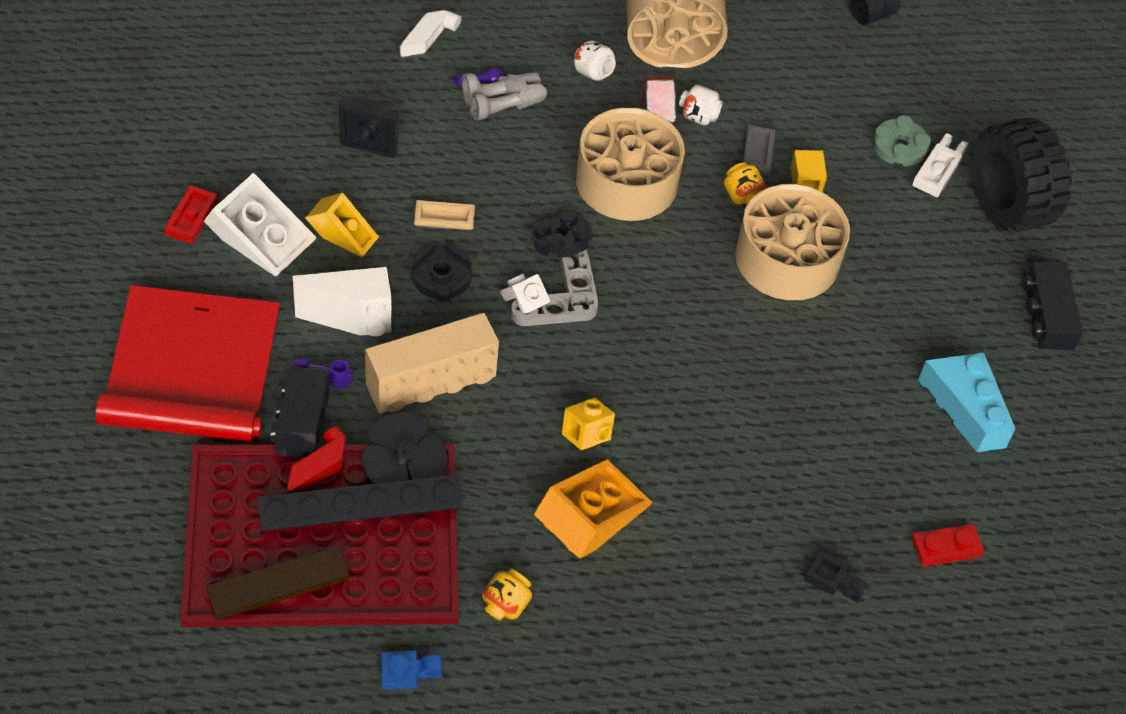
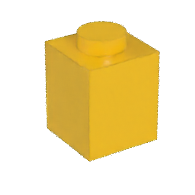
[790,150,827,192]

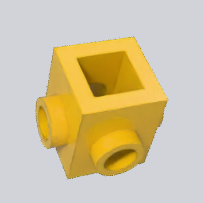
[562,398,615,450]

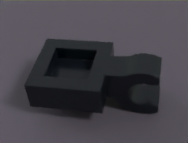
[804,550,867,603]

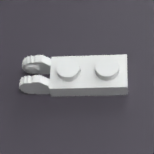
[912,133,968,198]

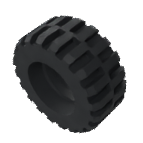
[970,117,1072,233]

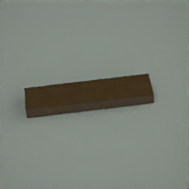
[206,546,349,621]

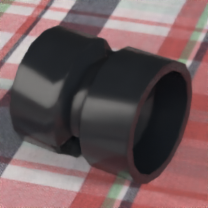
[849,0,900,26]

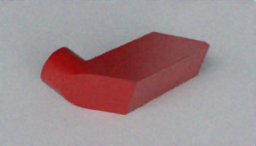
[287,426,347,494]

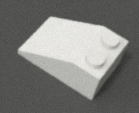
[204,173,317,277]
[292,267,391,337]

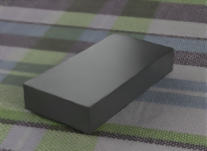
[742,125,776,176]

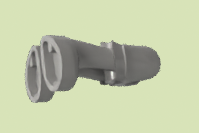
[462,72,547,121]

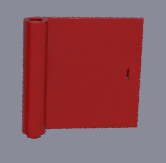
[96,285,280,442]

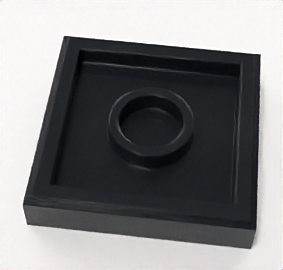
[339,99,398,158]

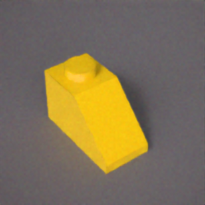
[306,192,379,257]

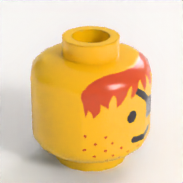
[724,162,767,206]
[482,569,532,621]

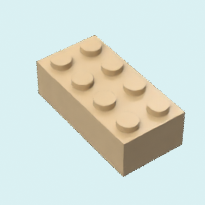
[365,313,499,414]

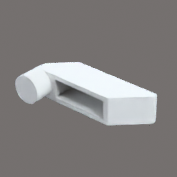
[400,10,461,57]

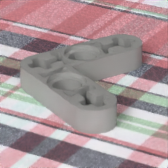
[511,250,598,326]

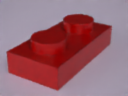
[164,185,218,244]
[911,524,985,567]

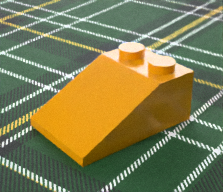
[534,459,652,559]

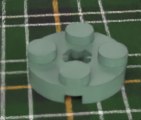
[873,115,931,166]

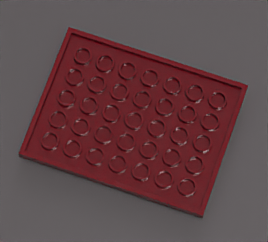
[180,444,459,627]

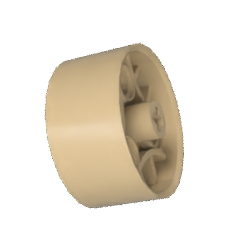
[626,0,727,68]
[576,108,685,221]
[735,184,850,300]

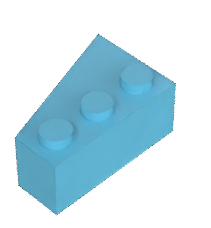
[918,352,1015,452]

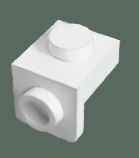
[500,274,550,314]

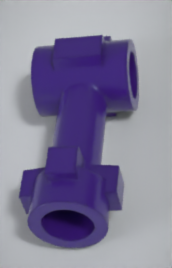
[292,357,353,388]

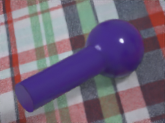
[454,67,505,86]

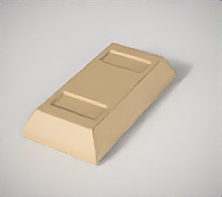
[414,200,475,230]

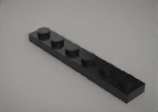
[258,475,462,532]

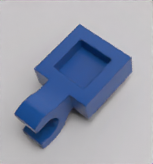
[381,651,442,689]

